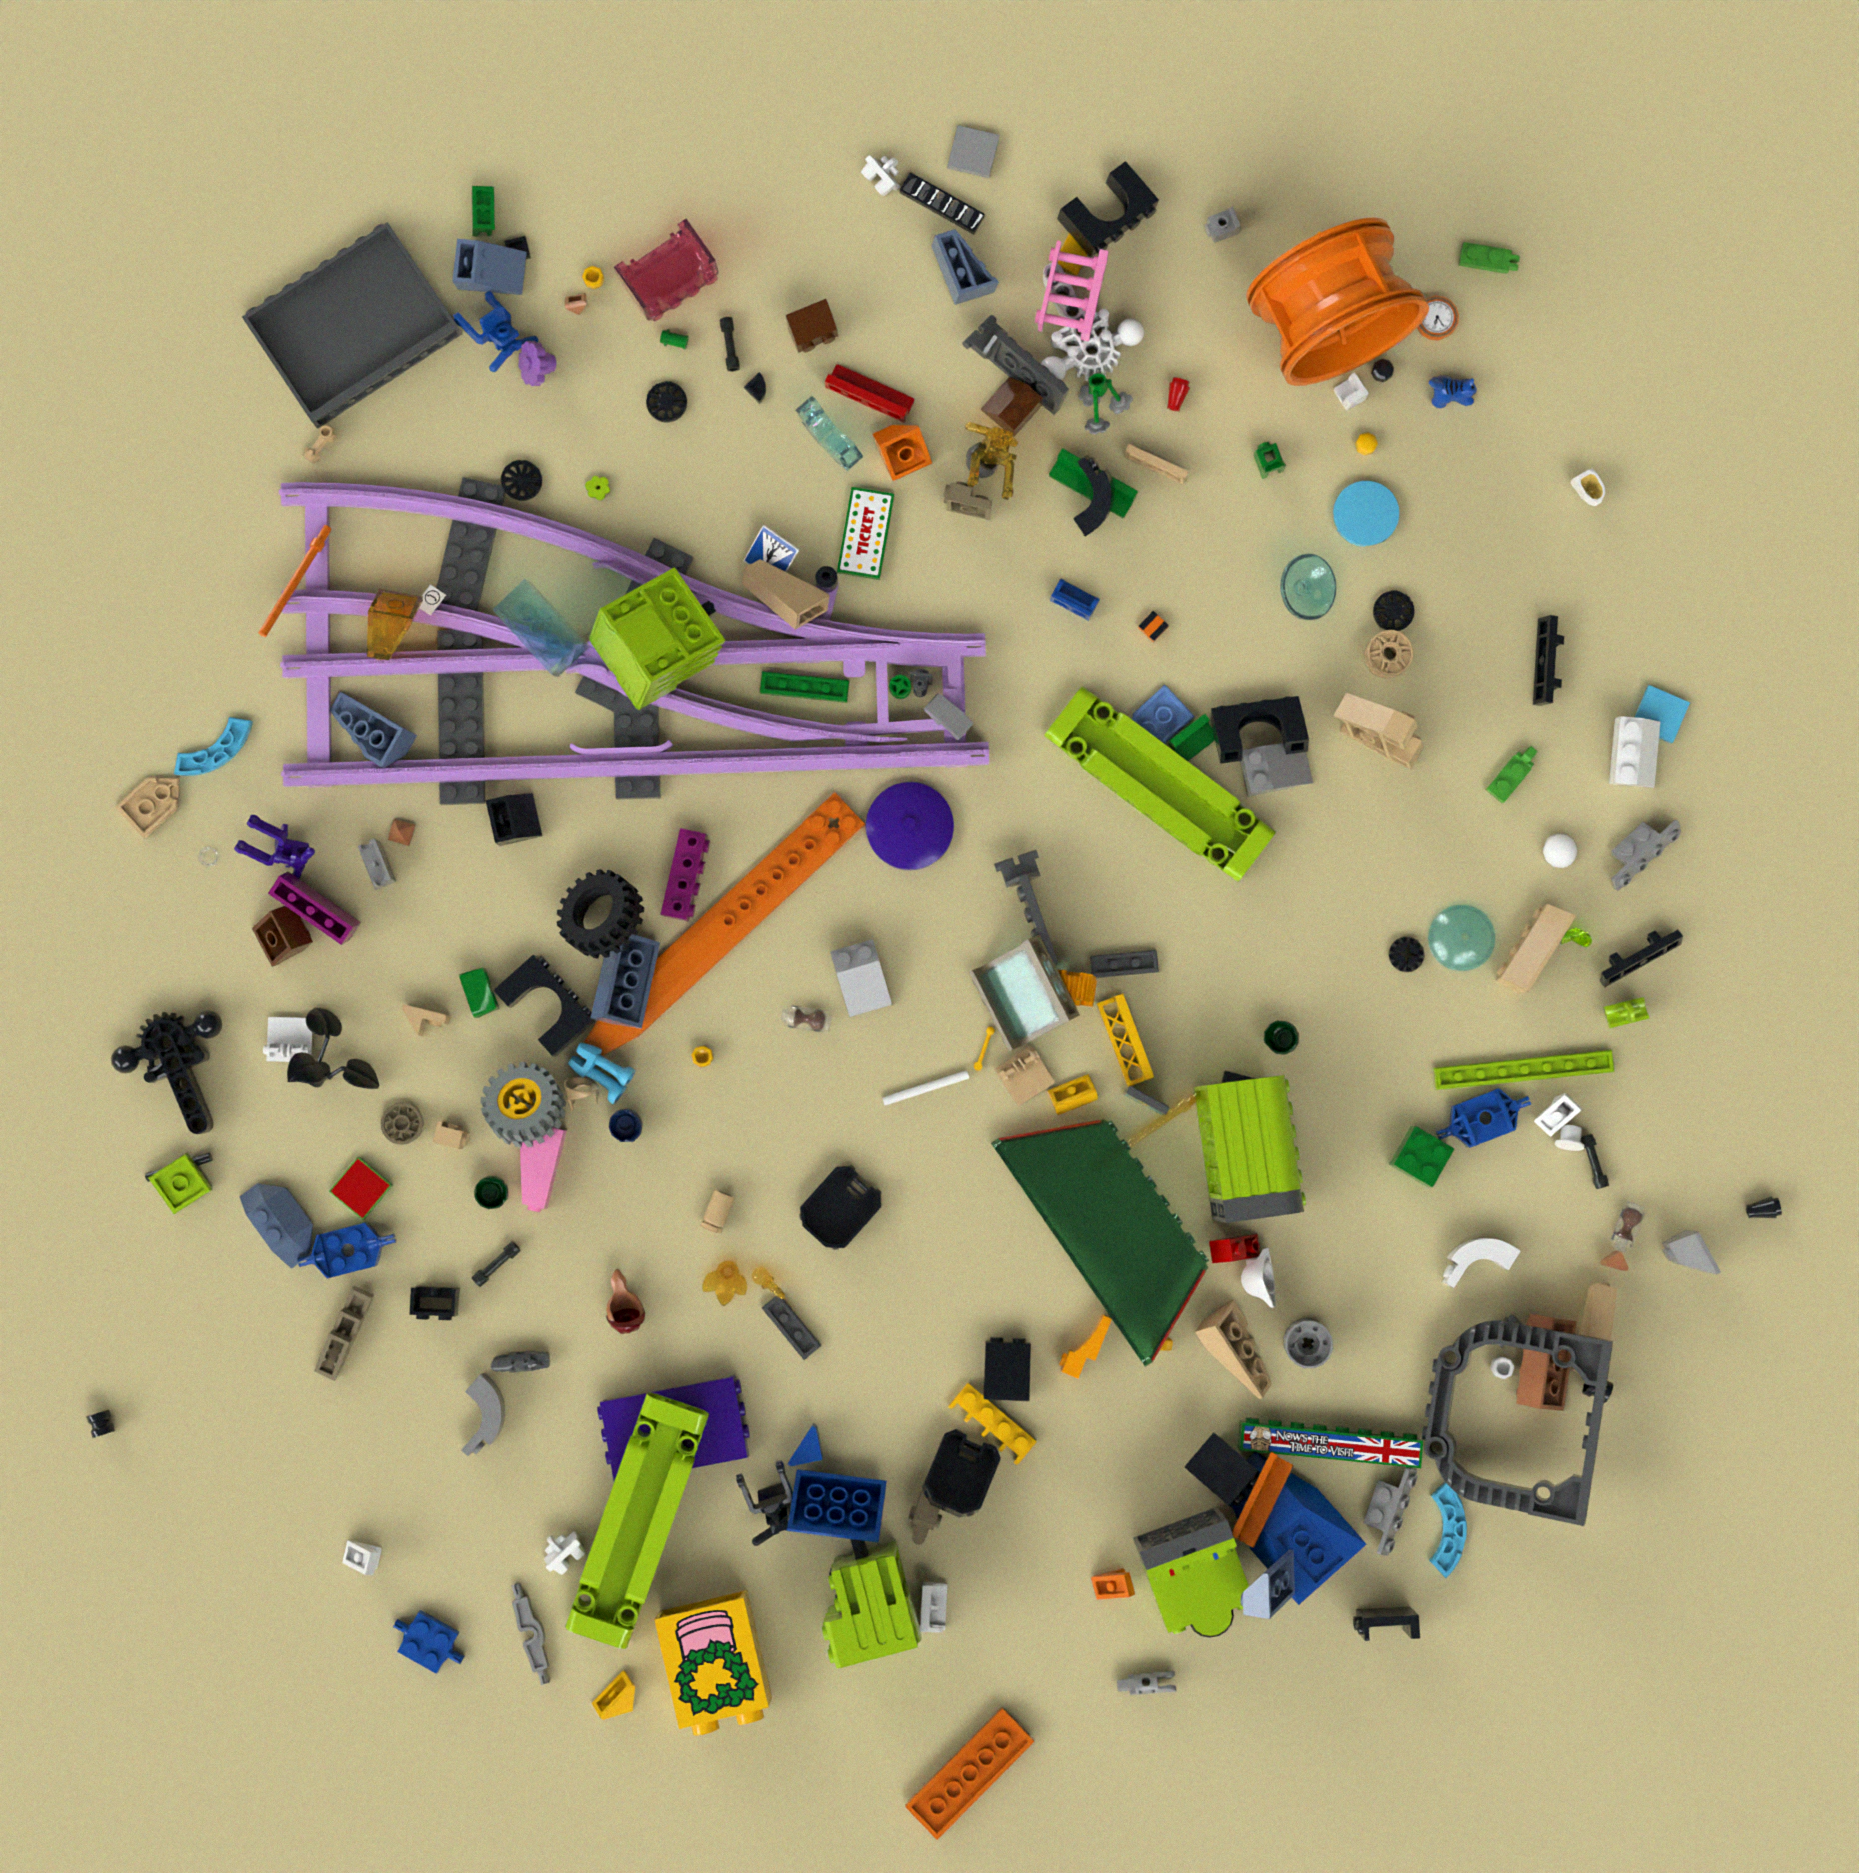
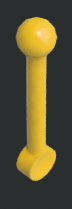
[974,1026,995,1071]

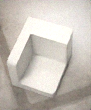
[1334,372,1369,411]

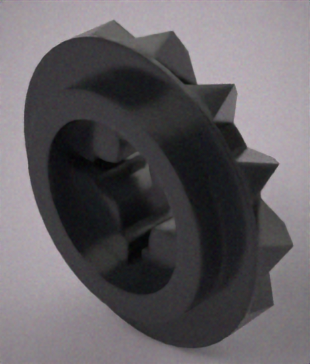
[1389,937,1425,972]

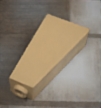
[742,559,830,630]
[1572,1282,1617,1372]

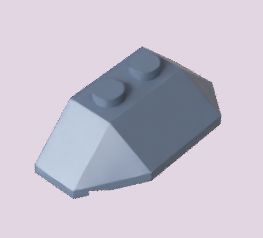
[240,1183,313,1268]

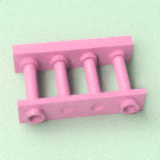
[1035,240,1109,341]

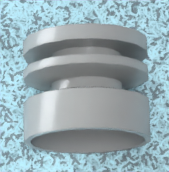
[1283,1318,1333,1368]

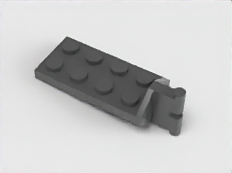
[962,315,1069,415]
[994,850,1058,966]

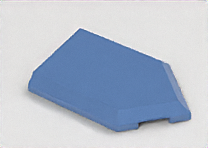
[1132,685,1195,744]

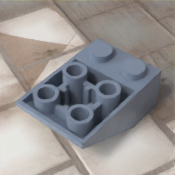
[452,239,527,295]

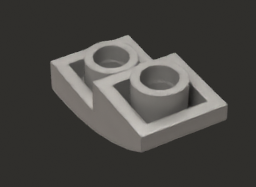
[923,693,974,740]

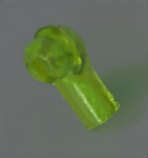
[1560,928,1592,947]

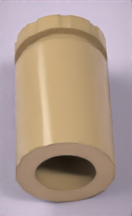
[700,1190,735,1233]

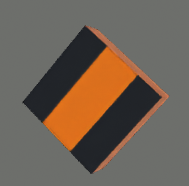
[1138,611,1169,643]

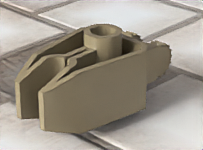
[908,1489,942,1545]

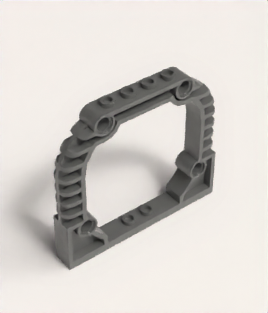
[1422,1320,1613,1526]

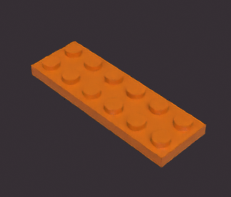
[905,1707,1034,1840]

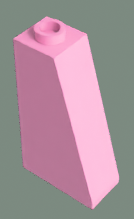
[520,1127,567,1212]

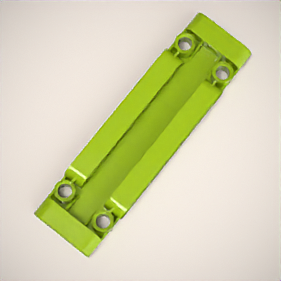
[1044,686,1276,882]
[565,1392,709,1649]

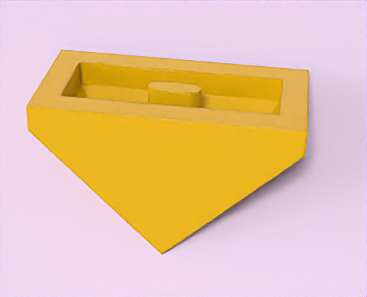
[591,1670,635,1720]

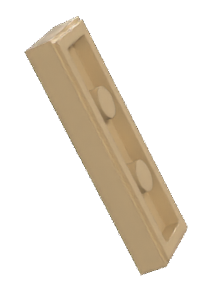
[1124,444,1189,484]

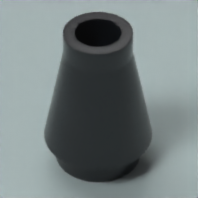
[1746,1196,1782,1218]

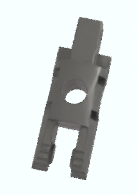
[490,1351,550,1373]

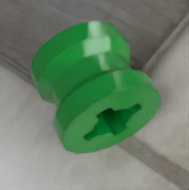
[889,675,911,699]

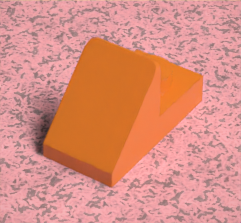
[1091,1568,1135,1600]

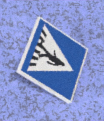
[743,525,800,572]

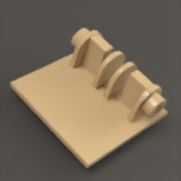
[994,1045,1055,1106]

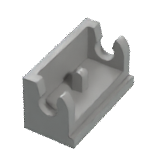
[358,838,396,890]

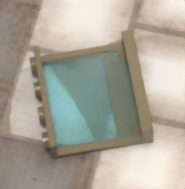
[969,935,1080,1051]

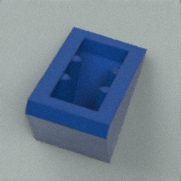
[788,1423,823,1466]

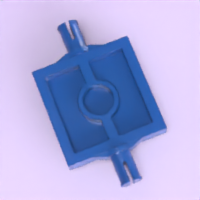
[393,1610,465,1674]

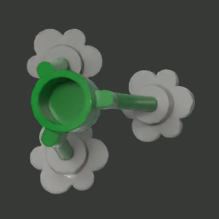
[1078,373,1133,434]

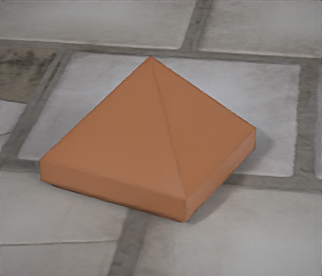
[565,294,587,315]
[388,819,416,846]

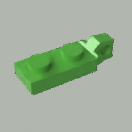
[1486,746,1538,803]

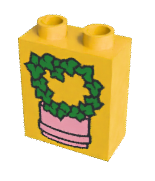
[654,1590,772,1736]

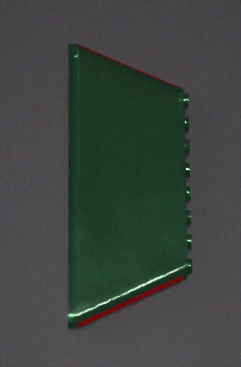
[991,1119,1209,1367]

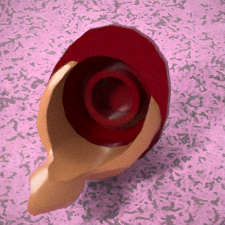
[606,1269,645,1334]

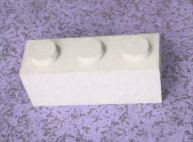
[1609,716,1660,788]

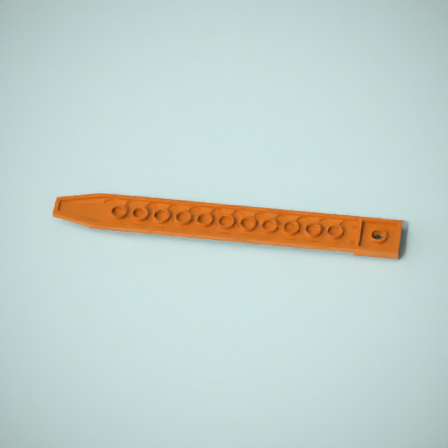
[584,792,865,1056]

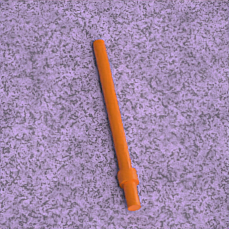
[258,525,332,637]

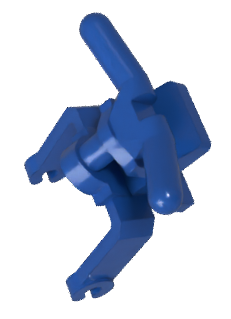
[453,291,538,372]

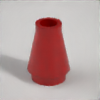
[1167,377,1190,412]

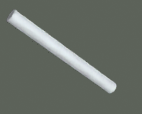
[882,1070,969,1106]

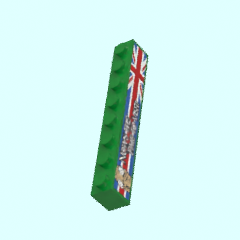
[1237,1417,1423,1468]

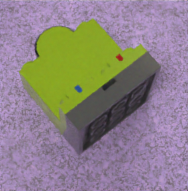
[1133,1507,1249,1638]

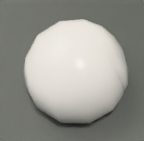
[1543,833,1578,868]

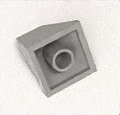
[1662,1230,1721,1274]

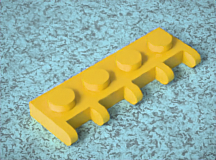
[948,1382,1037,1466]

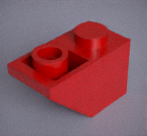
[1209,1234,1260,1263]

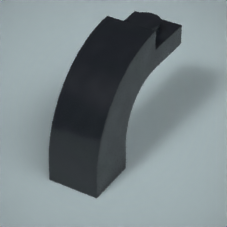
[1073,455,1115,537]

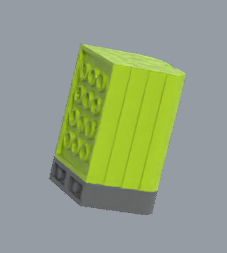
[1194,1075,1306,1223]

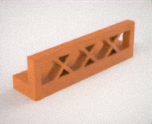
[1232,1452,1294,1548]

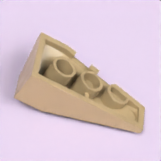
[1195,1300,1272,1399]

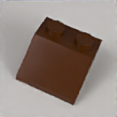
[786,299,838,353]
[981,377,1043,438]
[252,906,313,967]

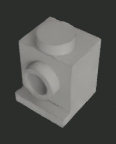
[1205,206,1241,243]

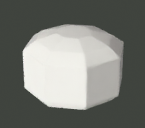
[1490,1356,1514,1379]

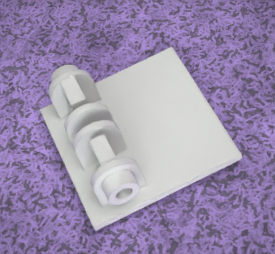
[263,1017,312,1062]

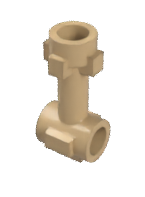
[303,425,337,464]

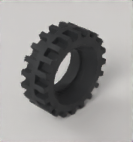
[556,869,644,959]

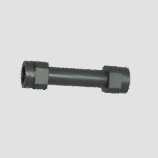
[720,317,740,372]
[1581,1134,1609,1189]
[471,1241,521,1287]

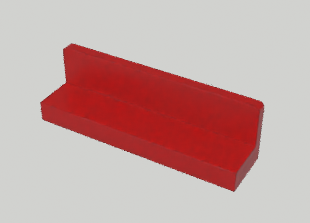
[825,364,915,423]

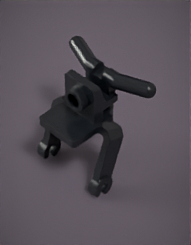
[736,1460,793,1546]

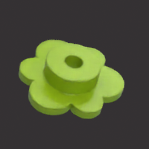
[585,476,610,501]

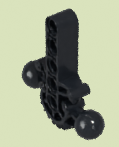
[111,1010,222,1134]

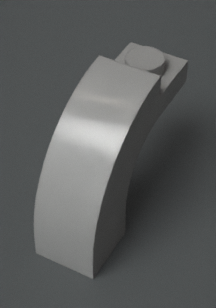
[461,1373,505,1456]

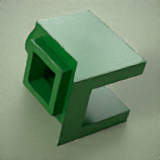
[1253,442,1286,479]

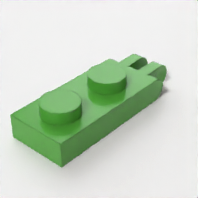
[1459,242,1520,273]

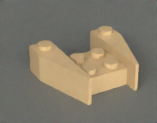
[1333,693,1424,770]

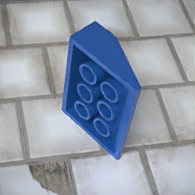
[787,1469,887,1543]

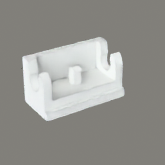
[920,1582,948,1632]

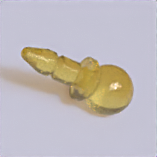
[752,1267,785,1299]

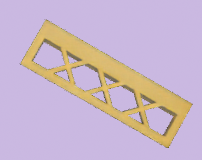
[1097,993,1154,1087]

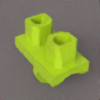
[1603,997,1650,1028]

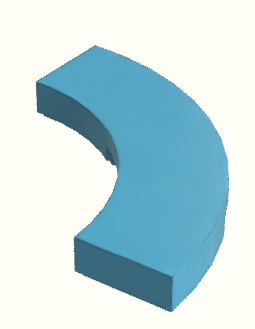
[174,717,253,776]
[1429,1482,1467,1578]

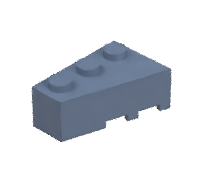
[931,229,999,305]

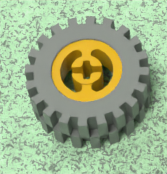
[480,1062,566,1147]

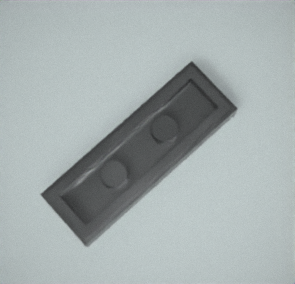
[1090,950,1159,978]
[762,1293,822,1360]

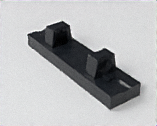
[1533,615,1565,706]
[1600,929,1683,988]

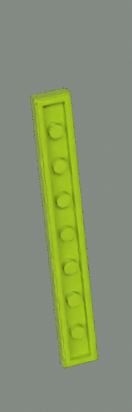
[1433,1050,1615,1090]

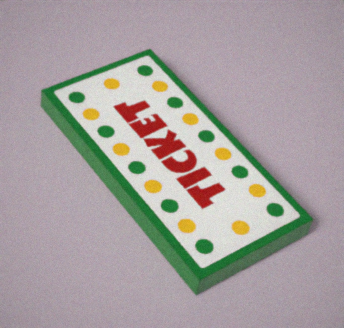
[837,487,895,580]

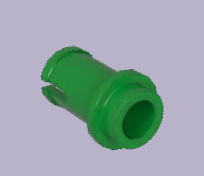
[660,329,689,349]

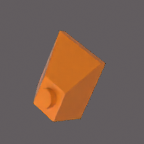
[872,425,932,481]

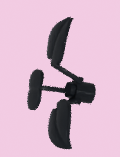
[287,1008,379,1089]

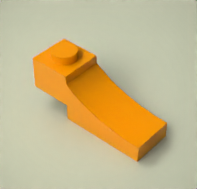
[1059,1314,1112,1379]

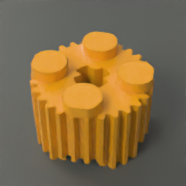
[1058,969,1097,1007]

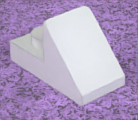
[1534,1093,1582,1137]
[342,1540,382,1575]

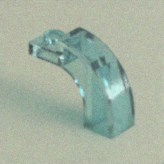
[795,396,863,471]

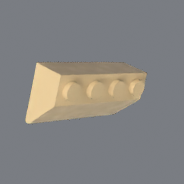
[1496,904,1576,994]

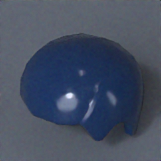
[608,1109,643,1142]

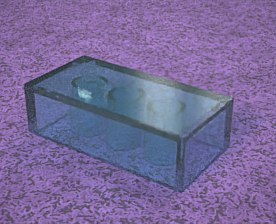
[492,579,590,677]

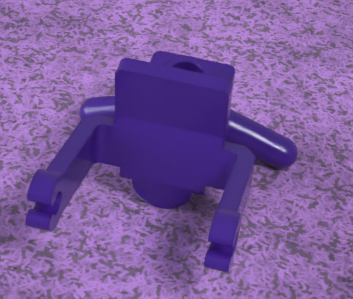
[234,815,315,879]

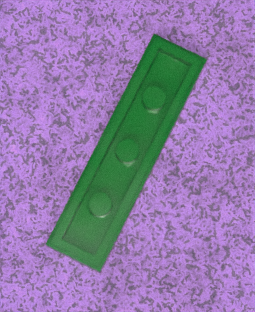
[760,671,850,703]

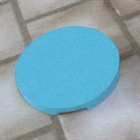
[1333,481,1399,547]

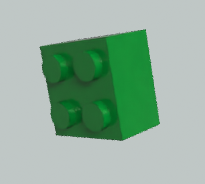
[1389,1126,1455,1188]

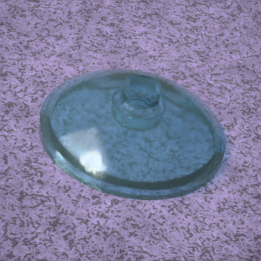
[1280,554,1336,620]
[1428,905,1495,971]

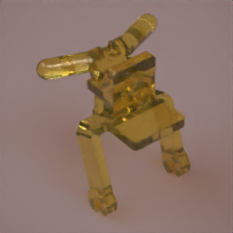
[965,422,1018,500]

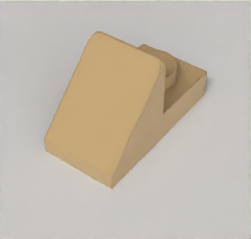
[402,1004,450,1036]

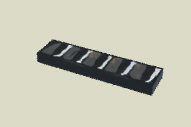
[899,172,985,235]

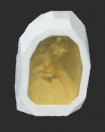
[1571,468,1605,506]

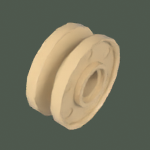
[1364,630,1414,679]

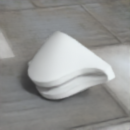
[1241,1248,1276,1308]

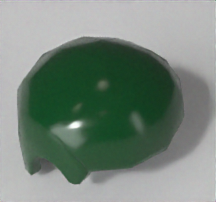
[1264,1020,1299,1055]
[474,1175,508,1210]

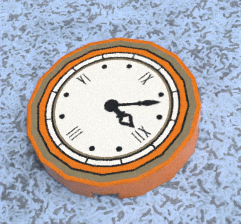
[1417,296,1459,340]

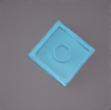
[1634,685,1690,743]

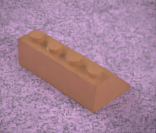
[1516,1314,1577,1411]

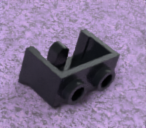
[409,1286,460,1320]

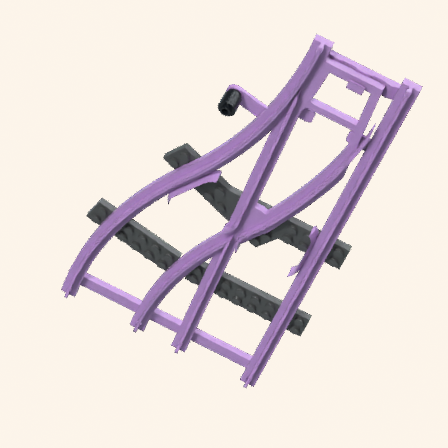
[279,477,989,805]

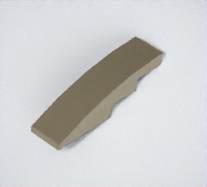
[314,1286,374,1381]

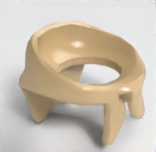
[563,1077,599,1111]

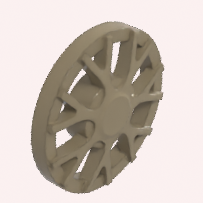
[381,1103,423,1145]

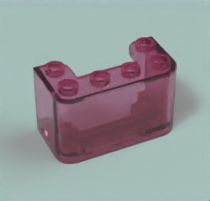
[614,218,719,322]

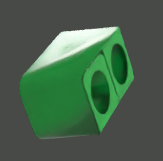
[458,968,500,1018]

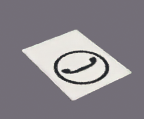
[415,585,446,616]

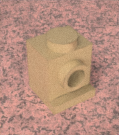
[432,1121,470,1149]

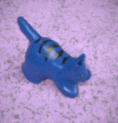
[1429,375,1477,408]

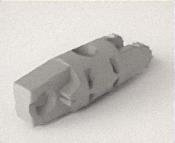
[1117,1671,1177,1695]

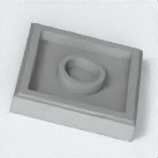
[947,125,1000,178]

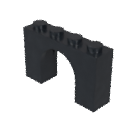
[1057,161,1159,258]
[1211,696,1309,764]
[493,955,595,1057]

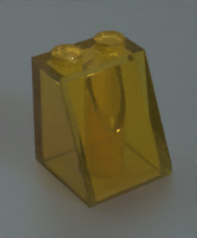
[367,589,423,660]

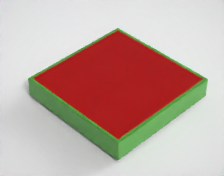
[329,1157,393,1220]

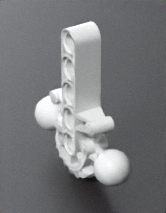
[1041,263,1144,381]

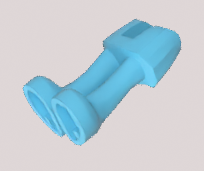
[568,1043,636,1105]

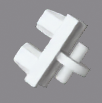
[861,155,901,196]
[544,1531,585,1575]

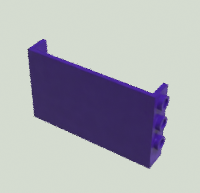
[597,1375,750,1481]

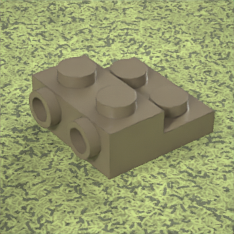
[944,481,992,520]

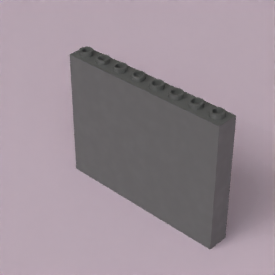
[242,222,462,429]

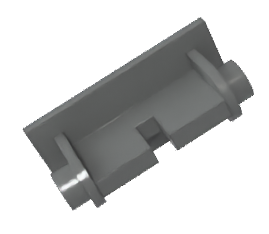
[910,669,933,697]

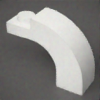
[1442,1238,1520,1288]

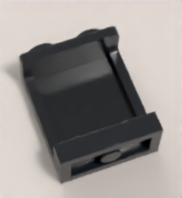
[1353,1607,1420,1641]

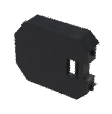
[799,1165,882,1250]
[922,1429,1001,1518]

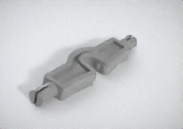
[511,1583,550,1685]

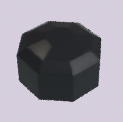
[1371,359,1394,382]

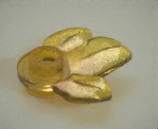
[702,1261,747,1306]

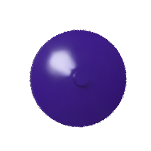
[866,782,954,870]

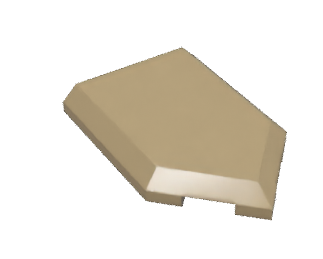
[115,777,179,839]

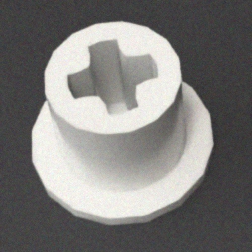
[1555,1125,1585,1151]

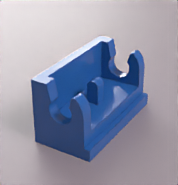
[1050,579,1100,621]

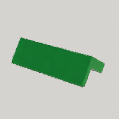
[1049,448,1138,518]

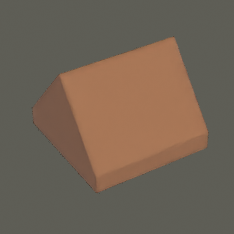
[1600,1250,1629,1271]

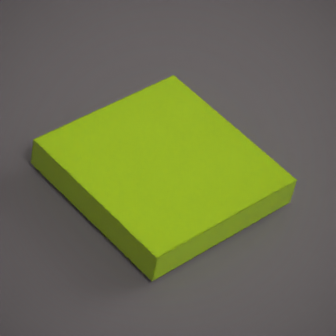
[148,1152,213,1214]

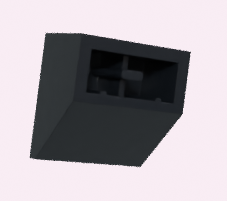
[485,793,543,846]

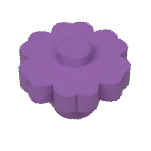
[518,341,557,386]

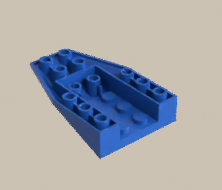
[1232,1452,1367,1605]

